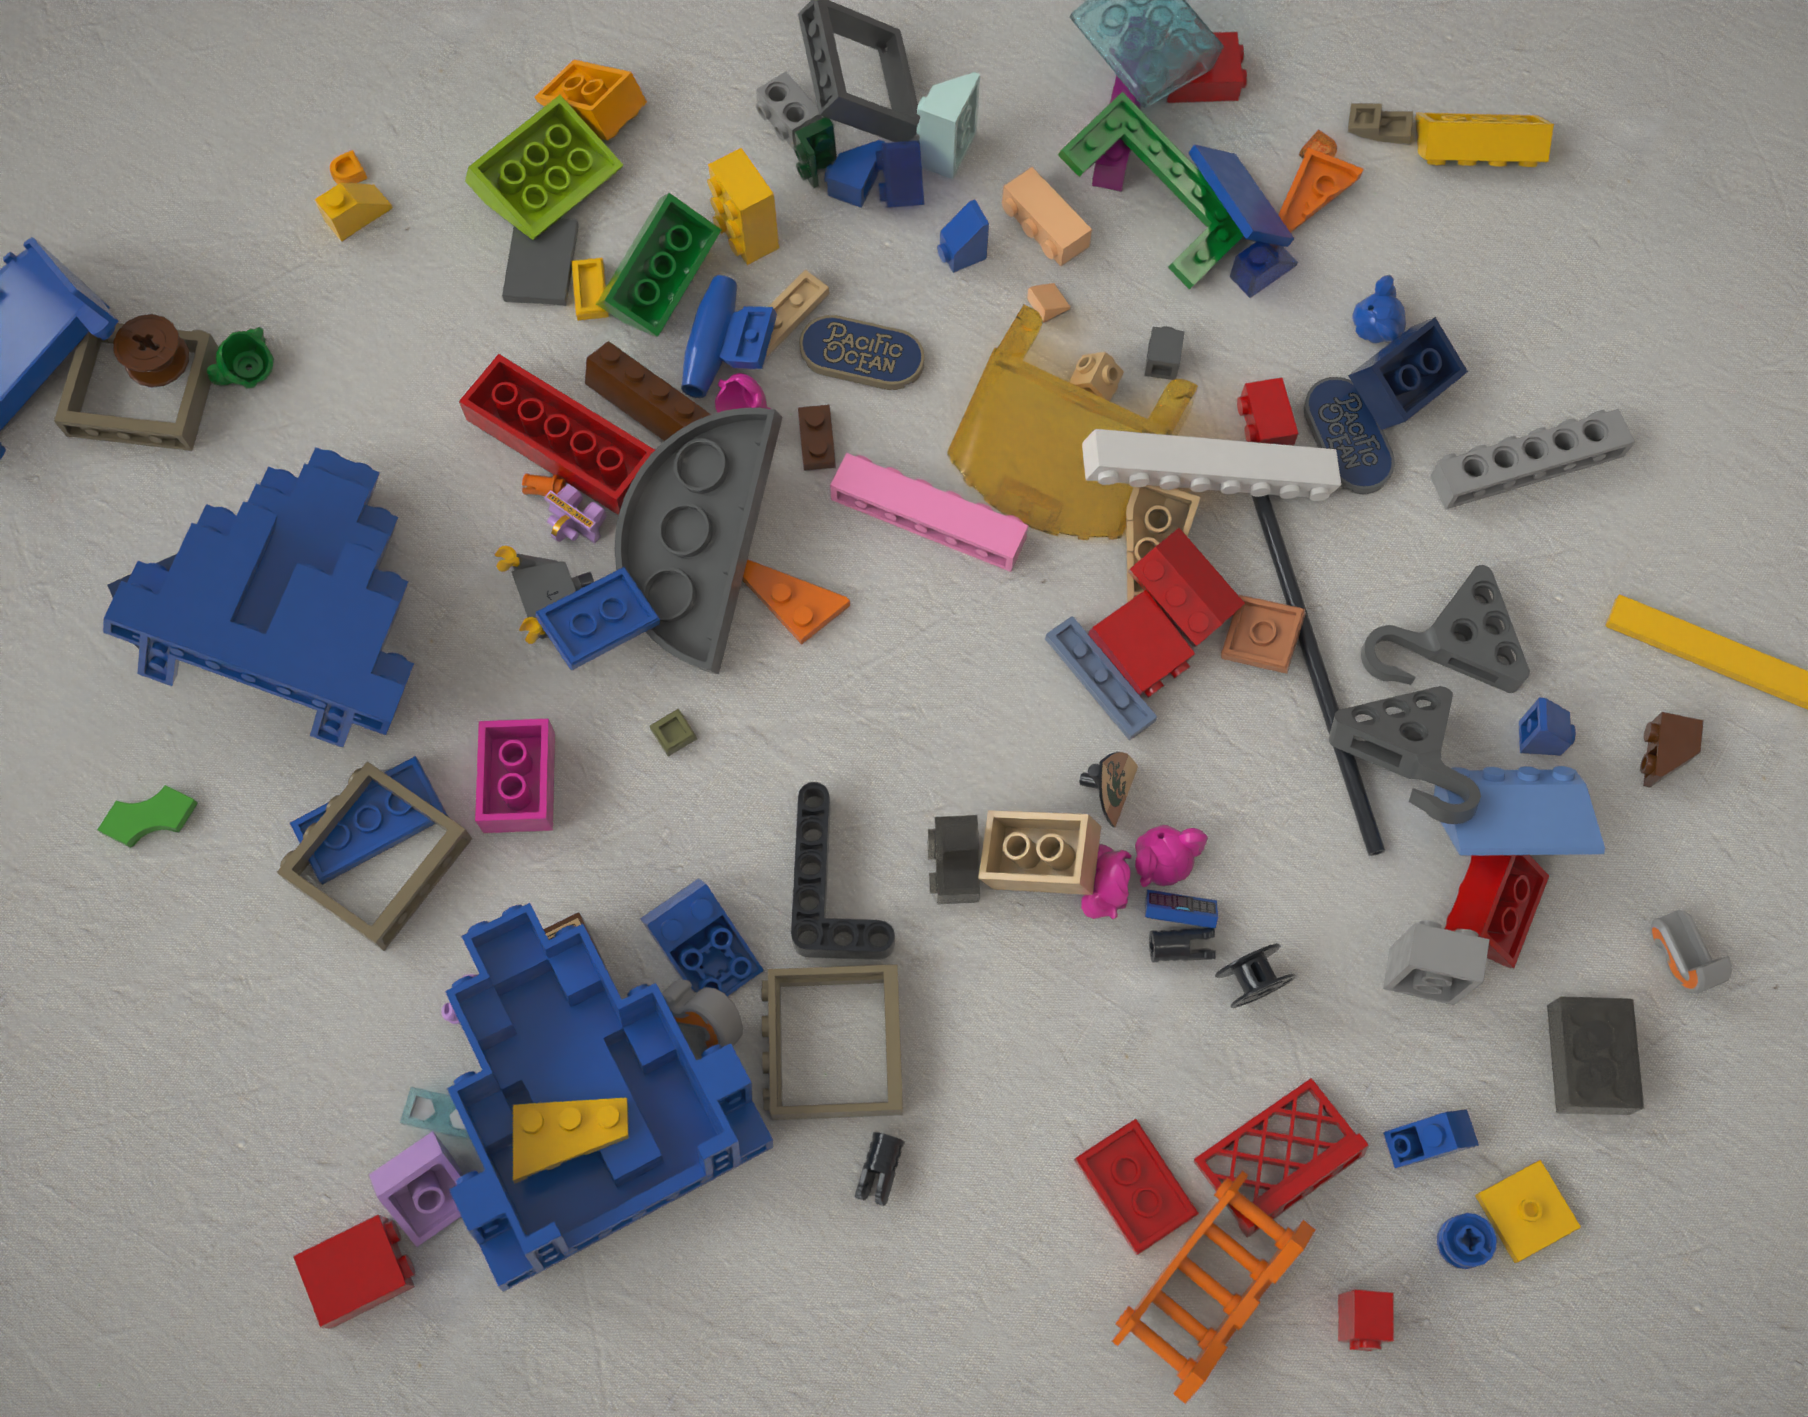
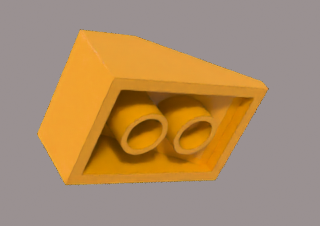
[535,59,647,141]

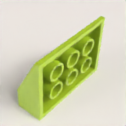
[465,95,624,240]

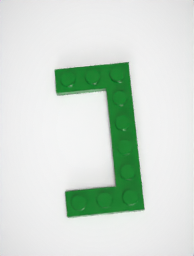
[1058,92,1244,290]

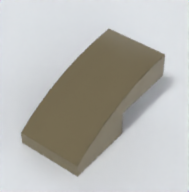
[1348,103,1413,144]

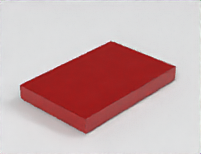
[1074,1119,1199,1256]

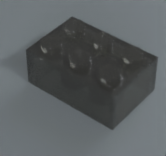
[1547,997,1644,1115]

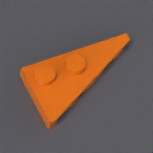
[1266,147,1364,246]
[742,559,850,645]

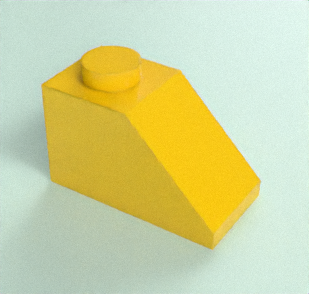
[314,183,393,242]

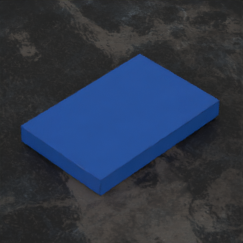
[536,567,660,671]

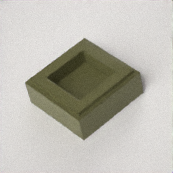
[649,708,697,756]

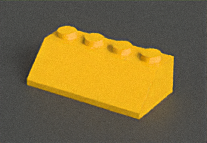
[1415,112,1554,167]

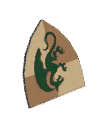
[1079,751,1138,827]

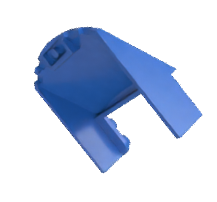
[0,237,119,460]

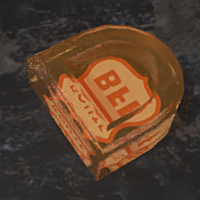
[1299,129,1337,158]

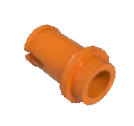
[522,473,566,496]

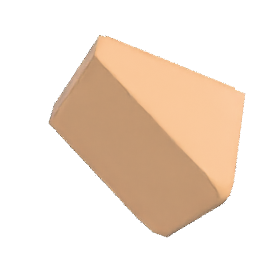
[1027,283,1070,323]

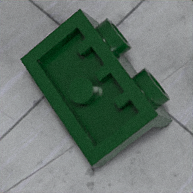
[793,117,837,188]

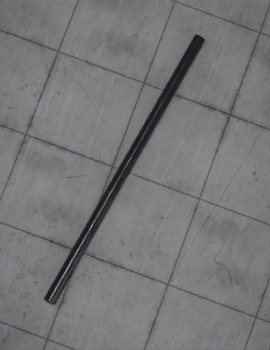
[1251,494,1385,856]

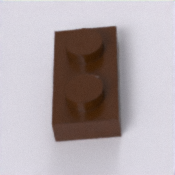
[798,404,836,471]

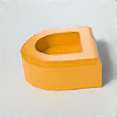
[329,150,368,184]

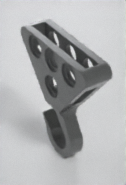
[1361,565,1530,693]
[1329,686,1481,824]

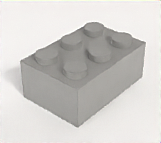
[1383,920,1489,1005]

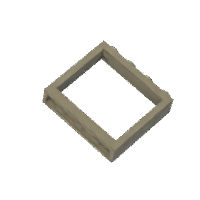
[54,323,218,451]
[276,761,472,951]
[761,964,903,1120]

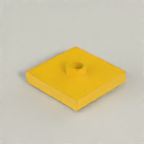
[1475,1160,1581,1263]

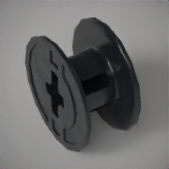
[1215,943,1297,1008]

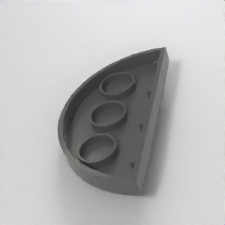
[615,408,783,675]

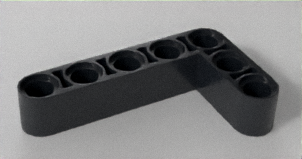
[791,782,895,960]

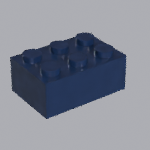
[1348,317,1468,430]

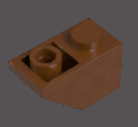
[1640,712,1704,787]

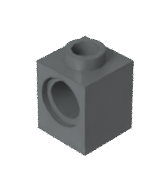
[1144,326,1185,381]

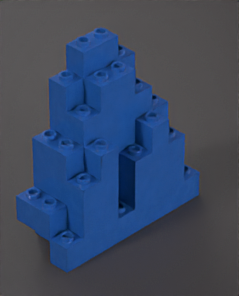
[103,447,414,748]
[445,903,773,1292]

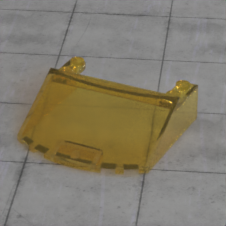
[947,304,1198,540]

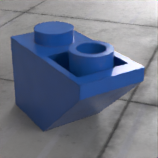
[1383,1109,1479,1168]

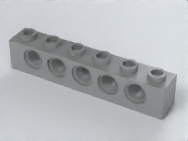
[1430,409,1635,510]

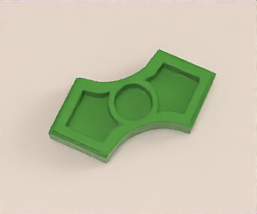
[97,785,198,848]

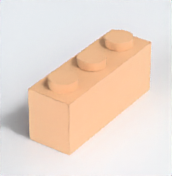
[1002,167,1092,266]

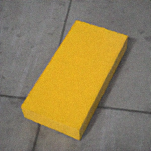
[571,257,609,321]

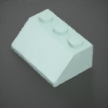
[916,72,980,179]

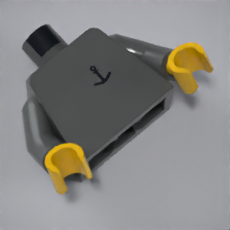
[494,545,594,644]

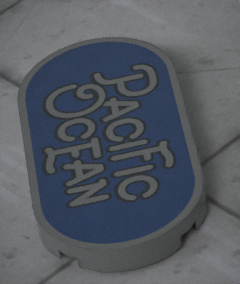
[1303,377,1395,494]

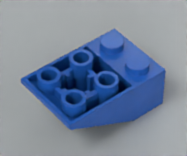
[640,878,764,996]

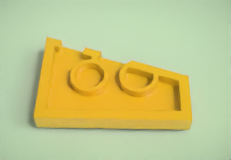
[513,1098,629,1183]

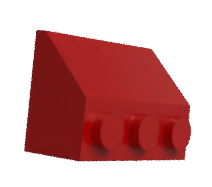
[1128,528,1245,647]
[1444,855,1549,969]

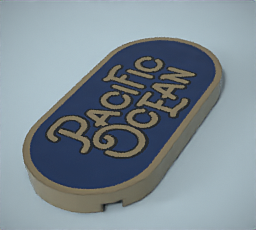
[799,315,924,390]

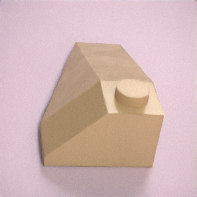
[1126,485,1200,602]

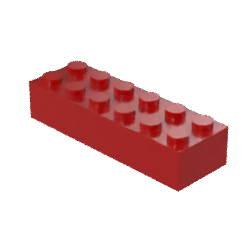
[459,354,655,515]

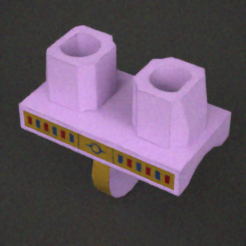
[544,484,607,544]

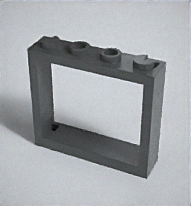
[798,0,920,146]

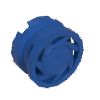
[1437,1213,1497,1269]

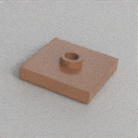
[1221,595,1306,674]

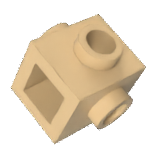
[1067,352,1124,405]

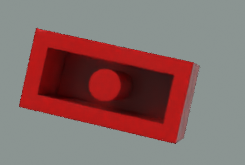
[1237,377,1299,446]
[1338,1289,1394,1351]

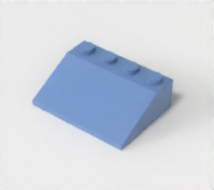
[1434,766,1605,856]

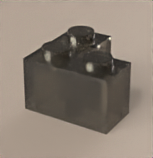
[927,815,980,905]

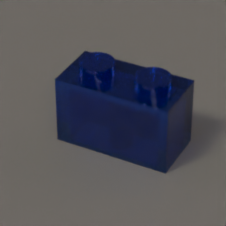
[875,140,925,209]

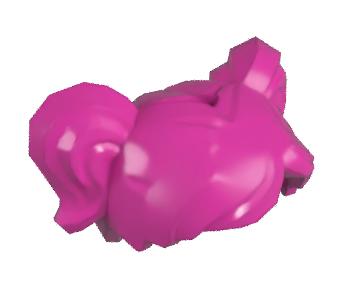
[715,373,771,413]
[1135,825,1208,887]
[1081,844,1132,920]

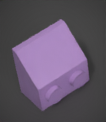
[369,1131,464,1247]

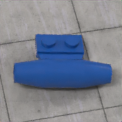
[681,275,777,398]

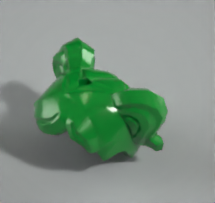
[207,327,274,389]

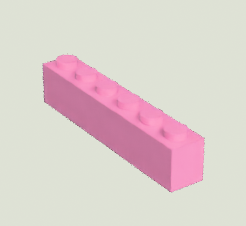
[830,453,1028,572]

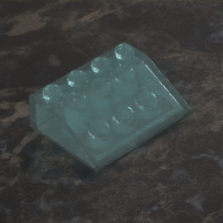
[1070,0,1224,109]

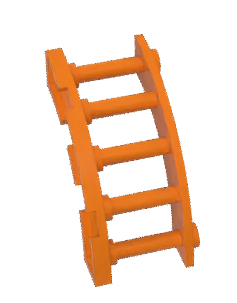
[1111,1170,1316,1404]

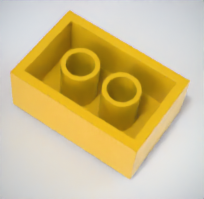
[707,148,779,265]

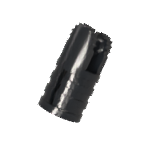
[1149,928,1216,963]
[855,1132,905,1206]

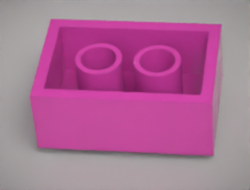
[475,719,555,833]

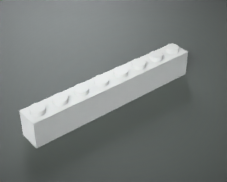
[1082,429,1341,501]

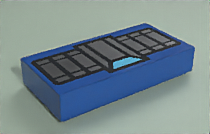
[1145,889,1218,929]

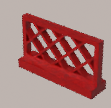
[1194,1078,1369,1238]

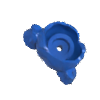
[1352,274,1406,343]

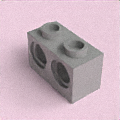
[756,71,822,148]

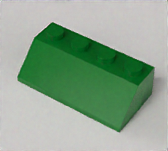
[596,193,722,337]

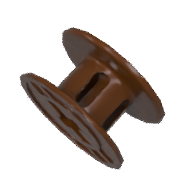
[113,314,189,388]

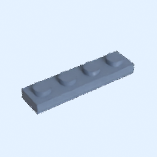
[1045,616,1157,741]

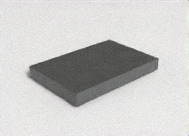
[502,218,579,306]

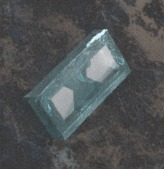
[400,1087,471,1140]

